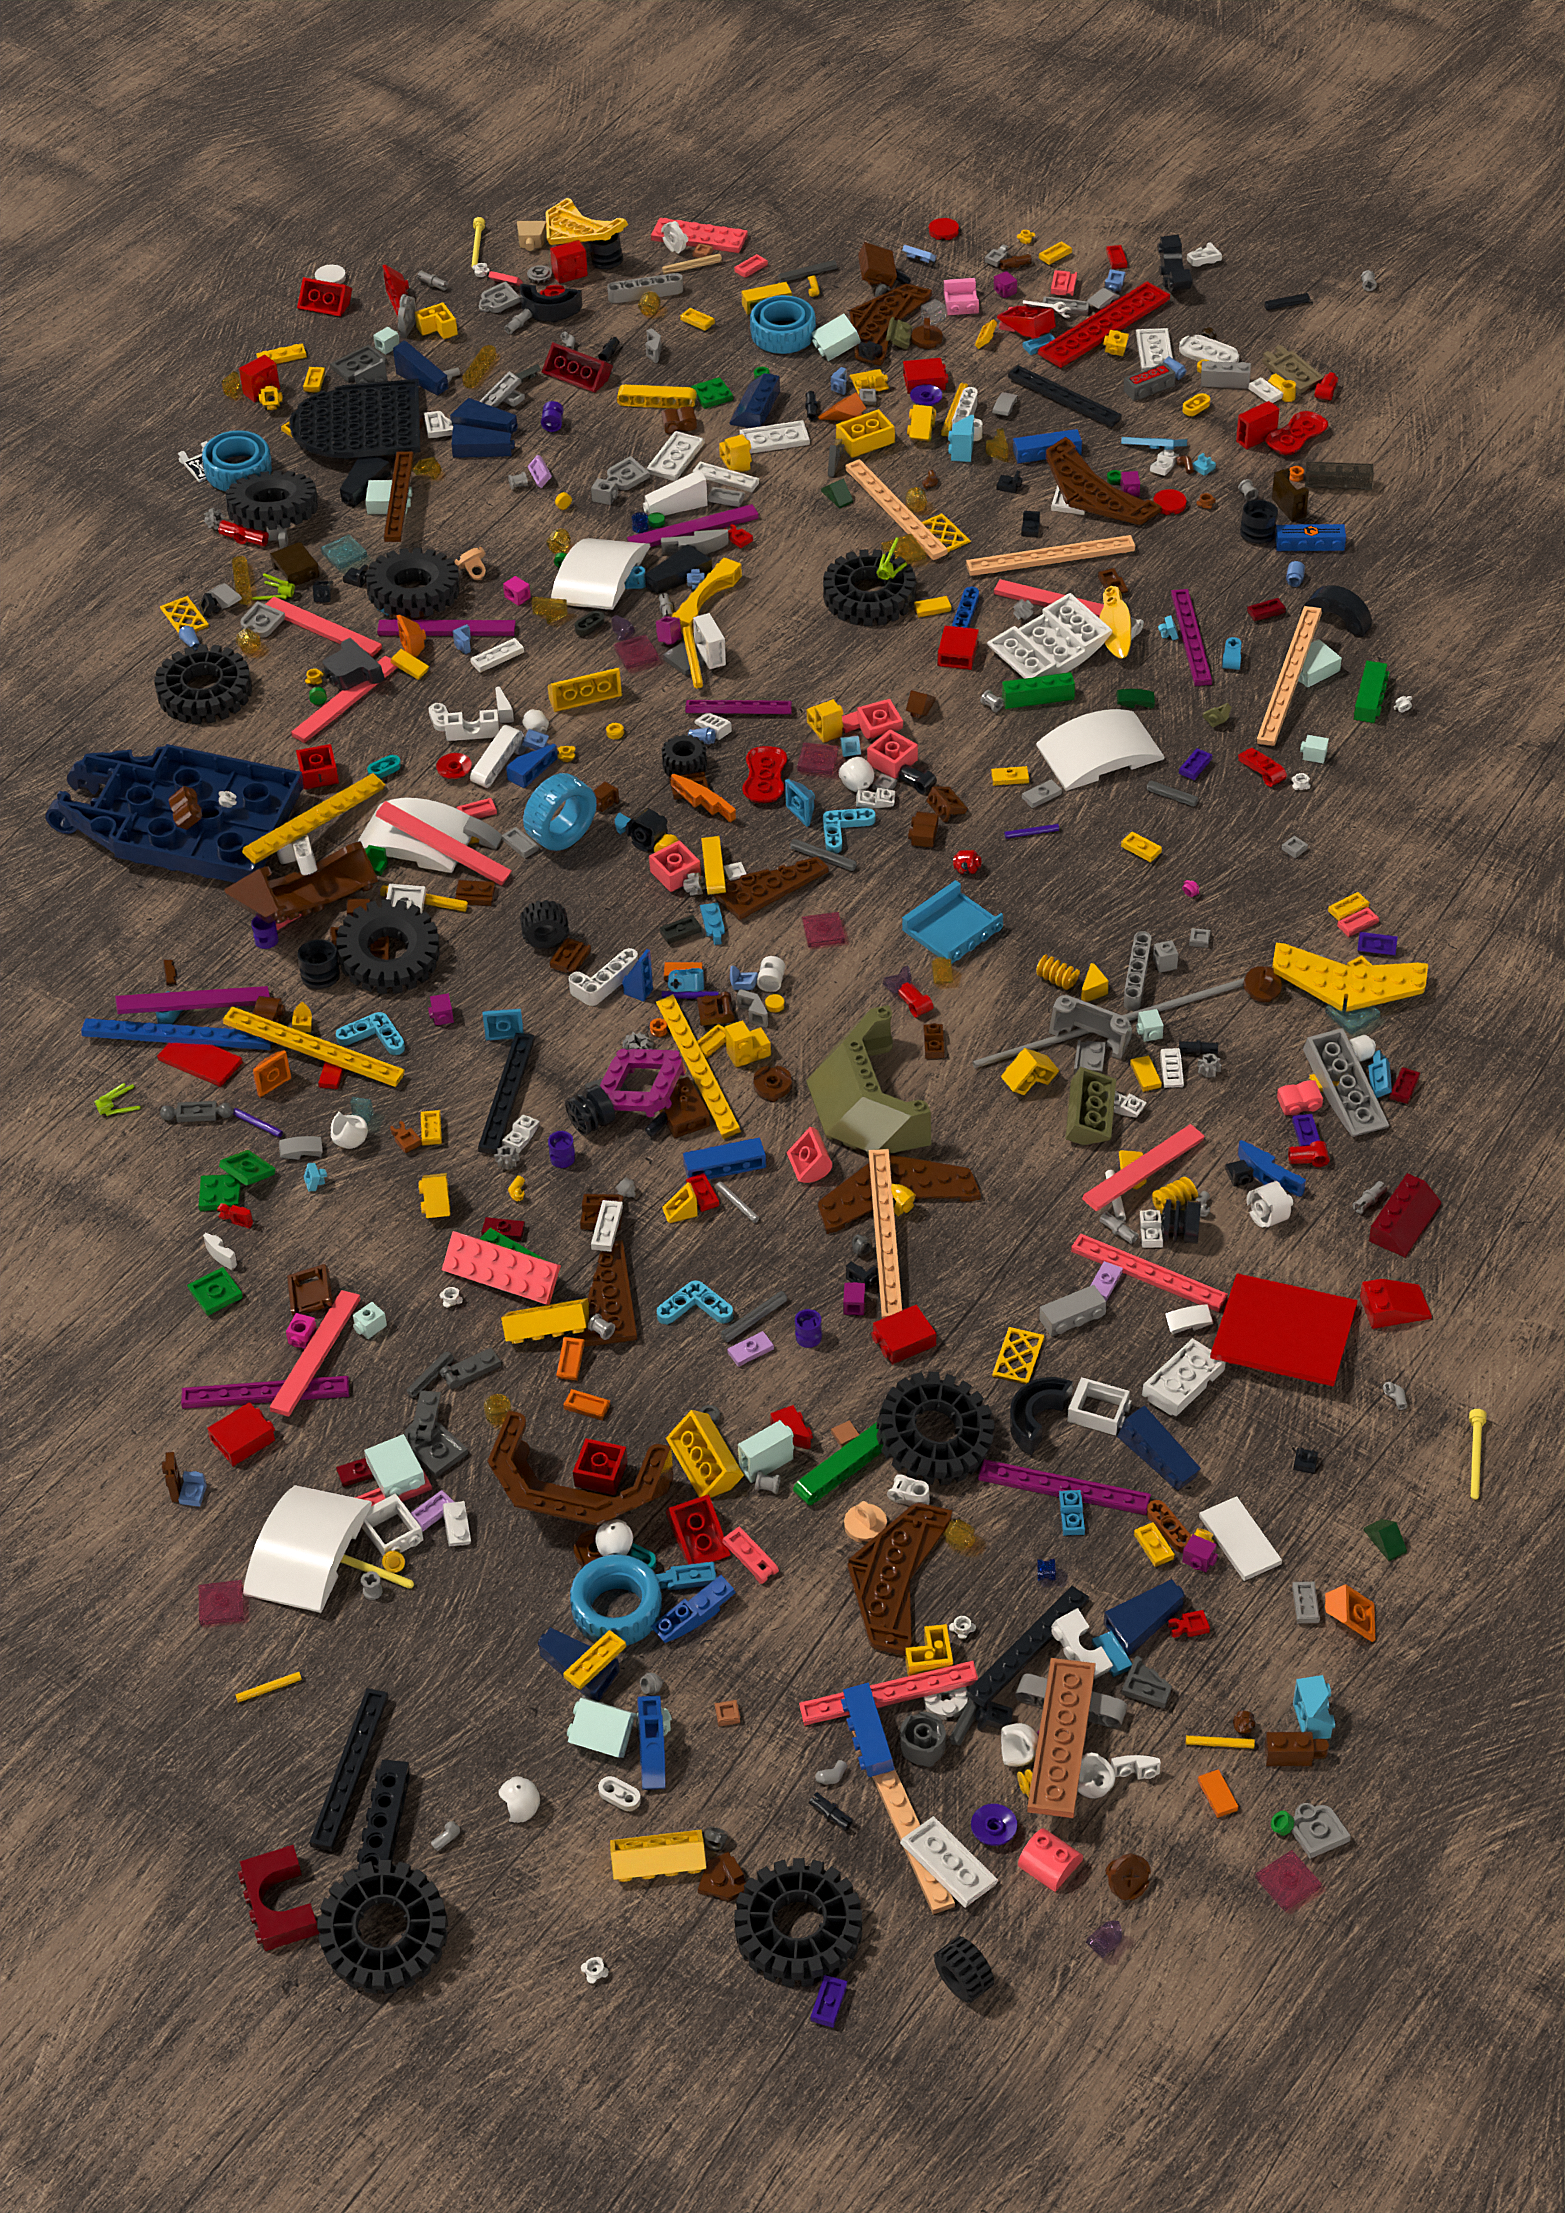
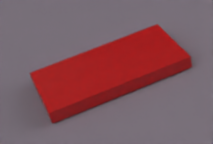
[157,1043,243,1087]

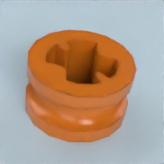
[1290,466,1304,482]
[650,1018,667,1037]

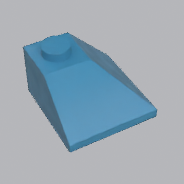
[785,779,815,827]
[482,1009,524,1041]

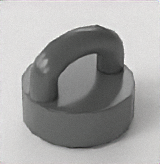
[875,283,891,297]
[852,1234,872,1257]
[704,1827,728,1851]

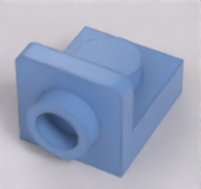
[178,1471,207,1507]

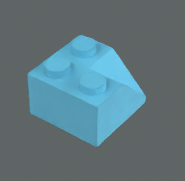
[948,415,974,462]
[1293,1675,1335,1739]

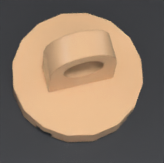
[454,547,486,580]
[844,1501,887,1543]

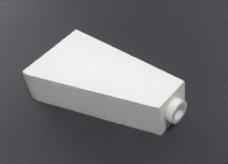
[643,470,708,516]

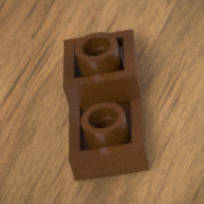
[924,1023,944,1059]

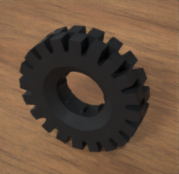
[225,471,318,530]
[366,548,460,618]
[823,549,916,626]
[154,644,252,724]
[336,899,440,994]
[876,1372,994,1485]
[734,1858,862,1987]
[317,1860,448,1994]

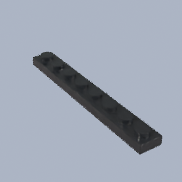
[1008,365,1122,427]
[478,1033,535,1154]
[966,1586,1090,1708]
[309,1688,389,1851]

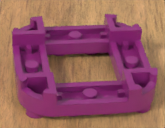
[600,1049,686,1117]

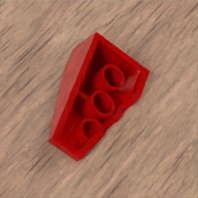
[382,264,409,318]

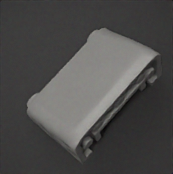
[1049,995,1132,1060]

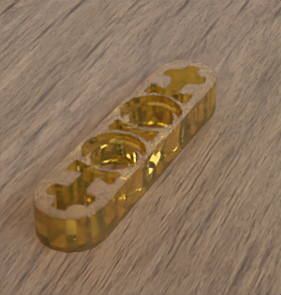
[462,345,496,388]
[232,556,252,604]

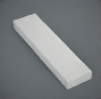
[693,462,759,492]

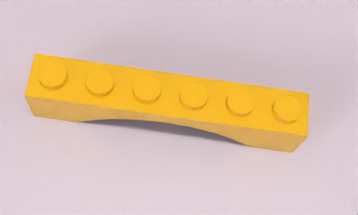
[672,558,742,634]

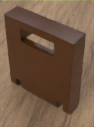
[287,1264,333,1317]

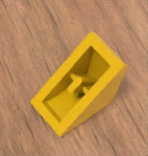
[1081,963,1109,1002]
[662,1183,698,1223]

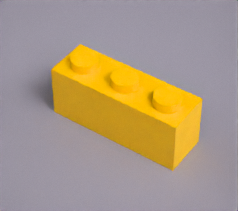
[741,282,792,315]

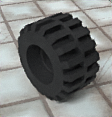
[662,735,707,777]
[520,900,569,949]
[934,1936,995,2003]

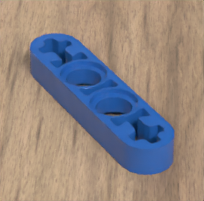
[952,587,979,628]

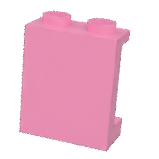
[944,278,979,315]

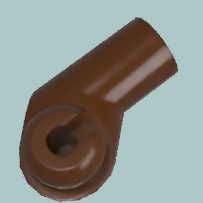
[1176,455,1194,474]
[922,470,938,489]

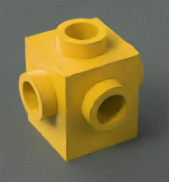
[1103,330,1129,356]
[259,386,283,410]

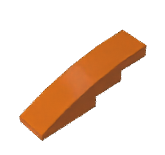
[671,774,736,823]

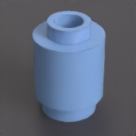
[1286,561,1305,587]

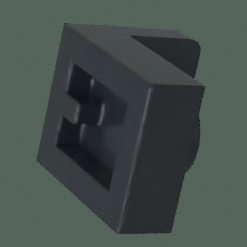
[859,341,882,361]
[996,470,1023,494]
[1021,510,1040,538]
[343,564,368,588]
[313,581,334,602]
[1225,1160,1254,1187]
[846,1261,878,1290]
[976,1701,1013,1731]

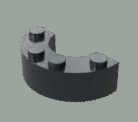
[1157,234,1193,292]
[520,284,583,323]
[1300,585,1372,637]
[1010,1377,1073,1456]

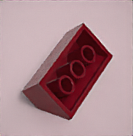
[541,342,613,393]
[1369,1173,1441,1257]

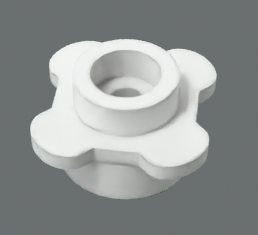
[472,263,490,277]
[1394,696,1412,712]
[1292,773,1311,790]
[219,791,237,808]
[440,1287,463,1308]
[949,1616,976,1639]
[581,1957,609,1983]

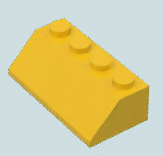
[548,668,622,712]
[501,1298,589,1344]
[666,1410,744,1498]
[610,1829,706,1882]

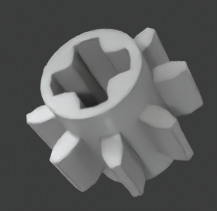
[204,508,225,530]
[1013,599,1034,620]
[683,873,706,895]
[1197,1054,1222,1078]
[494,1145,520,1170]

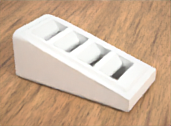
[495,687,514,723]
[695,713,732,740]
[1160,1048,1184,1088]

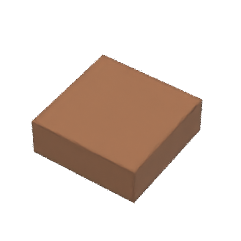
[693,243,713,258]
[831,1420,859,1448]
[714,1700,740,1727]

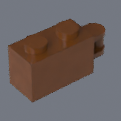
[1264,1732,1329,1766]

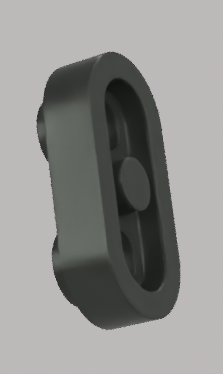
[574,611,605,636]

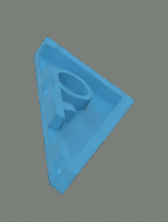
[1121,437,1187,450]

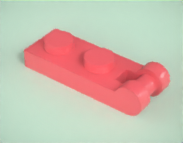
[723,1526,779,1584]

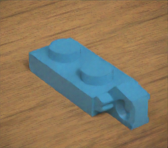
[700,902,725,945]
[1368,1050,1392,1098]
[655,1562,717,1590]

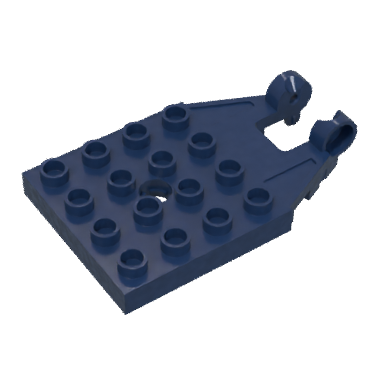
[45,744,304,883]

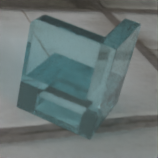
[350,1097,373,1127]

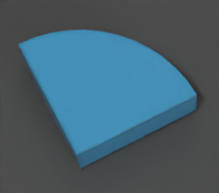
[615,812,631,835]

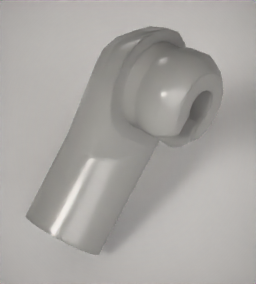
[560,332,576,350]
[443,367,460,383]
[1195,1191,1210,1217]
[1383,1382,1407,1410]
[815,1760,848,1785]
[431,1821,460,1851]

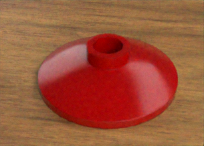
[436,753,472,779]

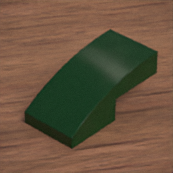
[1116,689,1155,709]

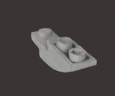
[661,529,729,555]

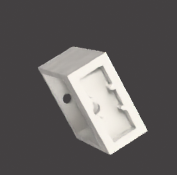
[693,613,726,669]
[1068,1377,1132,1436]
[361,1493,423,1556]

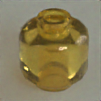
[638,291,661,316]
[905,487,927,512]
[546,528,571,553]
[236,629,261,654]
[484,1394,512,1425]
[943,1519,977,1551]

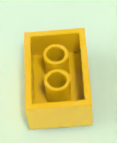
[836,409,895,458]

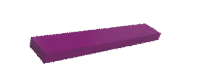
[685,700,792,714]

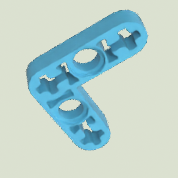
[823,808,875,854]
[336,1012,405,1055]
[656,1280,733,1324]

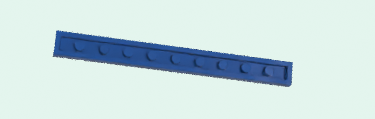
[81,1018,273,1050]

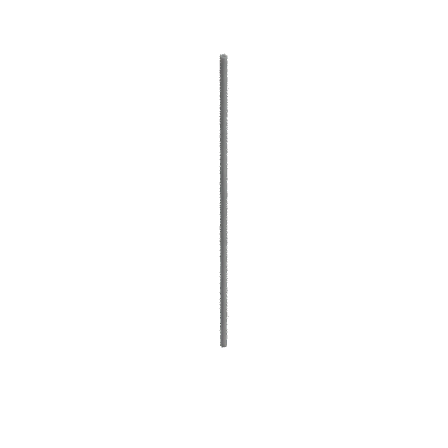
[972,954,1324,1068]

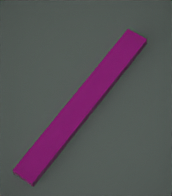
[627,504,759,547]
[1171,589,1212,686]
[377,620,516,636]
[115,986,270,1014]
[181,1376,349,1409]
[979,1459,1151,1515]

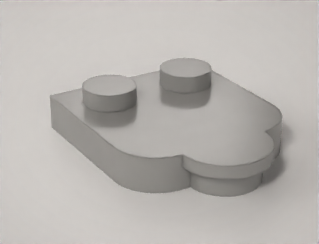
[479,281,521,313]
[398,294,416,338]
[606,456,650,490]
[240,601,286,640]
[1291,1803,1351,1859]

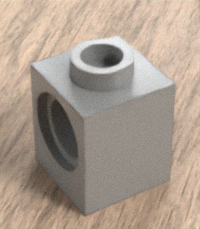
[591,478,618,505]
[1153,940,1178,973]

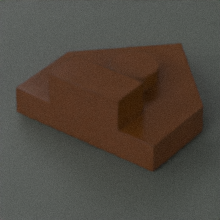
[697,1852,746,1902]

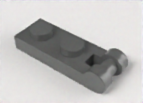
[440,1348,501,1389]
[410,1391,442,1442]

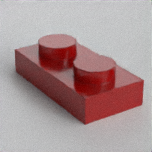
[686,1173,719,1212]

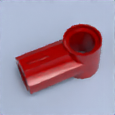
[1314,372,1338,401]
[898,982,934,1018]
[1288,1141,1329,1167]

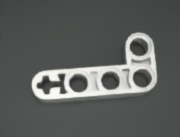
[952,387,983,441]
[470,725,527,788]
[276,835,317,875]
[569,948,638,1006]

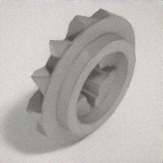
[527,265,552,283]
[623,1031,653,1050]

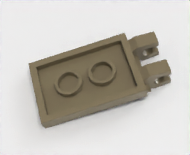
[1262,345,1324,394]

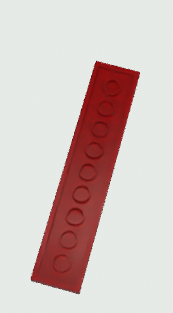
[1038,281,1170,368]

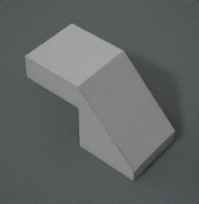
[1087,288,1122,310]
[645,328,662,363]
[266,525,288,549]
[206,583,242,609]
[737,989,768,1028]

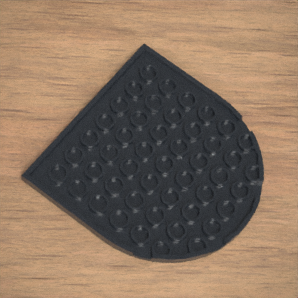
[289,379,421,459]

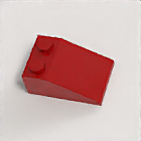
[997,305,1056,339]
[1360,1279,1432,1329]
[666,1494,731,1565]

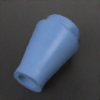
[1163,356,1187,380]
[179,625,201,651]
[688,727,716,745]

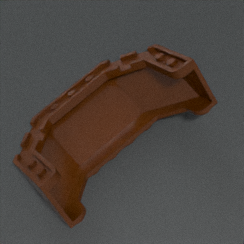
[224,841,379,924]
[487,1410,674,1526]

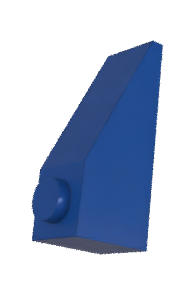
[506,744,558,788]
[622,949,653,1002]

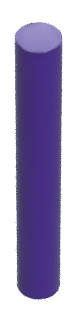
[1004,824,1059,839]
[662,991,719,999]
[233,1108,283,1138]

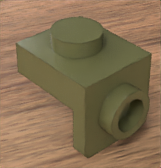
[1202,703,1232,727]

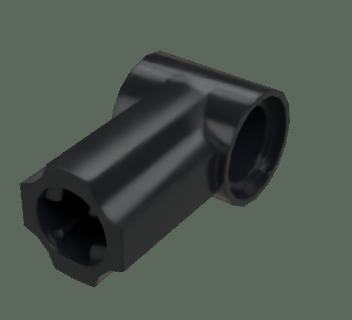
[899,764,937,794]

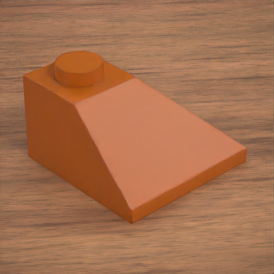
[818,392,867,421]
[396,615,426,658]
[253,1050,291,1098]
[1325,1584,1375,1642]

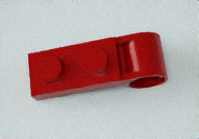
[1238,748,1287,787]

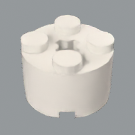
[1247,1181,1293,1228]

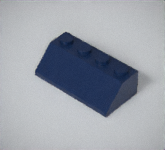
[729,373,780,428]

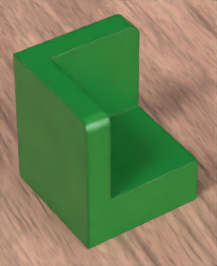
[365,845,388,876]

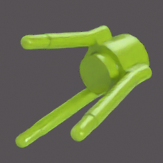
[876,537,907,580]
[252,573,295,600]
[94,1083,141,1117]

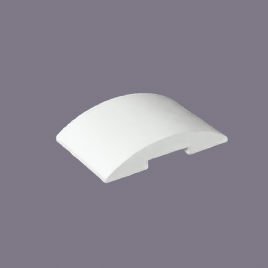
[550,538,650,610]
[987,593,1112,679]
[1036,709,1164,791]
[358,798,472,873]
[243,1485,372,1613]

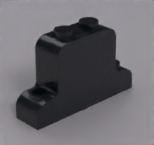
[322,638,385,690]

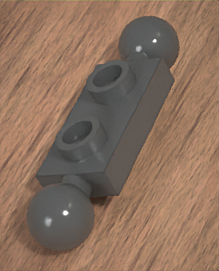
[160,1101,234,1122]

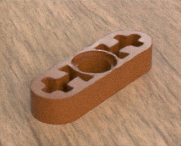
[1147,1500,1191,1553]

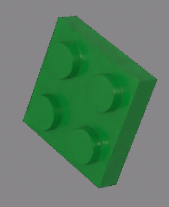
[691,377,733,409]
[219,1150,276,1186]
[198,1174,241,1211]
[187,1267,243,1316]

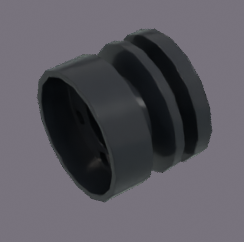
[588,233,624,269]
[1240,499,1278,544]
[297,939,340,989]
[565,1084,615,1136]
[1161,1199,1201,1244]

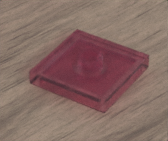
[613,634,659,670]
[797,742,839,775]
[802,912,845,948]
[198,1580,244,1625]
[1255,1850,1322,1912]

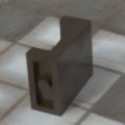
[1272,468,1309,522]
[270,542,320,586]

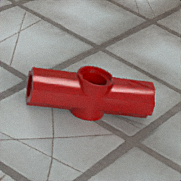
[218,520,269,547]

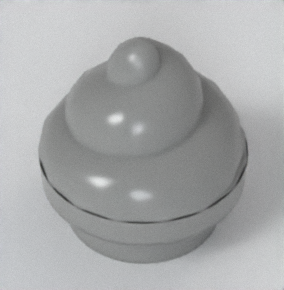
[615,1177,636,1198]
[640,1672,664,1695]

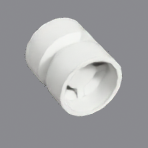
[757,956,785,992]

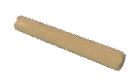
[662,254,722,275]

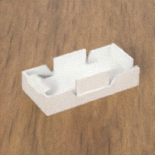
[1142,1338,1226,1416]

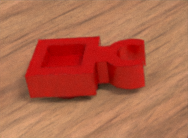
[724,524,753,548]
[217,1203,253,1229]
[1168,1610,1210,1638]

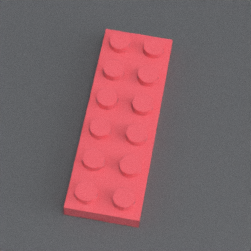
[651,218,748,253]
[442,1231,561,1305]

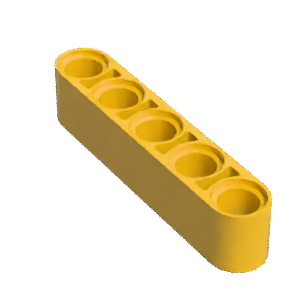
[617,384,697,409]
[701,836,726,895]

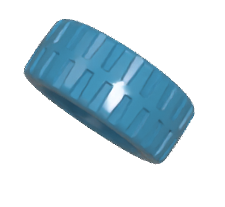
[750,295,816,354]
[202,430,272,492]
[523,773,597,851]
[570,1555,662,1646]

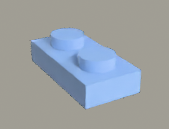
[902,245,937,263]

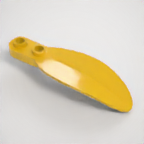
[1099,586,1131,659]

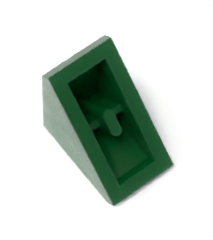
[821,478,853,509]
[1363,1519,1407,1561]

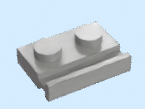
[1074,1040,1106,1074]

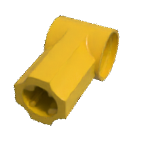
[1268,373,1296,402]

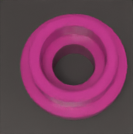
[1182,880,1199,898]

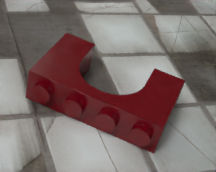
[238,1845,319,1951]

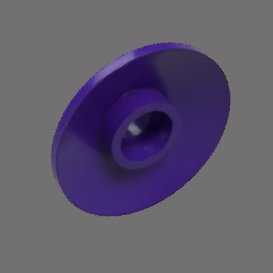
[910,385,942,406]
[971,1804,1017,1846]

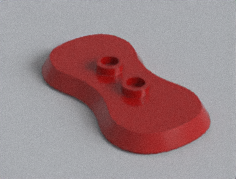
[1265,411,1328,455]
[742,746,788,803]

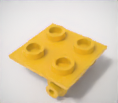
[849,369,889,395]

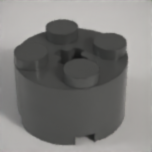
[900,1712,946,1767]

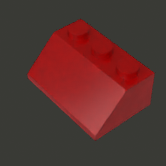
[297,277,353,317]

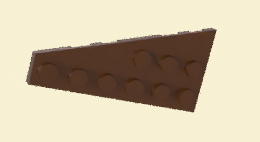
[712,857,829,921]
[577,1240,637,1347]

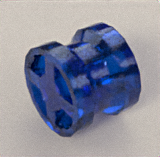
[631,512,649,533]
[1037,1559,1056,1581]

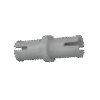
[417,270,448,291]
[504,309,532,334]
[659,593,673,617]
[1353,1181,1387,1214]
[1099,1211,1139,1244]

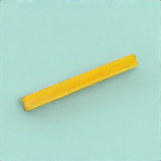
[941,383,968,437]
[682,626,703,689]
[380,885,468,912]

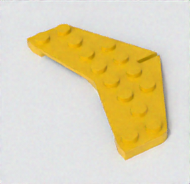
[546,198,628,245]
[1272,943,1428,1012]

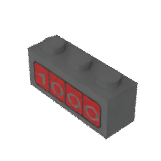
[1123,362,1175,401]

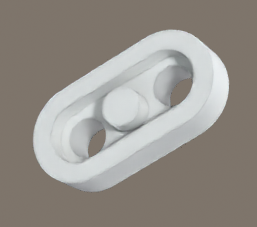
[429,703,448,732]
[598,1776,641,1811]

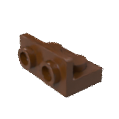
[926,786,968,822]

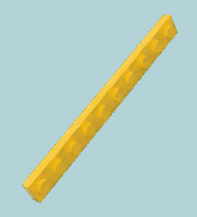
[242,773,385,864]
[656,995,741,1139]
[223,1007,405,1087]

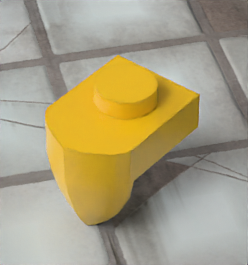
[292,1002,312,1033]
[891,1184,916,1216]

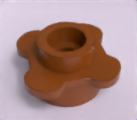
[1196,493,1216,509]

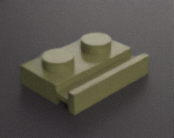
[886,317,913,350]

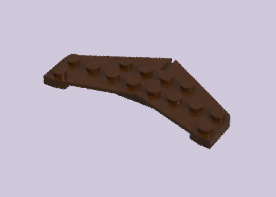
[849,284,932,366]
[1046,437,1162,525]
[818,1154,981,1234]
[847,1503,953,1656]

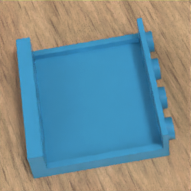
[902,880,1003,965]

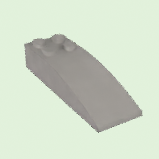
[1303,1028,1389,1137]

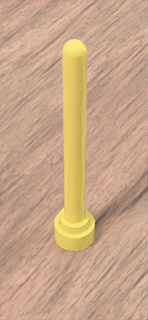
[471,217,486,267]
[1469,1409,1487,1500]
[341,1554,414,1588]

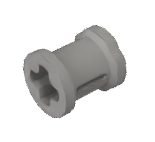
[1361,270,1377,291]
[508,472,528,489]
[1238,479,1259,501]
[980,690,1004,712]
[588,1314,615,1340]
[755,1471,780,1494]
[361,1571,383,1600]

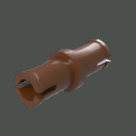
[999,254,1032,270]

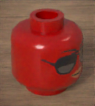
[953,850,982,874]

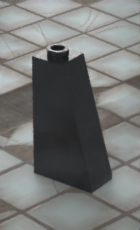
[340,456,391,507]
[645,545,713,594]

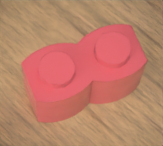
[1277,1080,1323,1116]

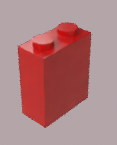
[903,358,948,394]
[1236,401,1280,450]
[937,625,979,670]
[871,1304,936,1365]
[207,1402,275,1467]

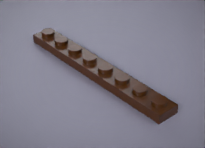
[384,452,414,542]

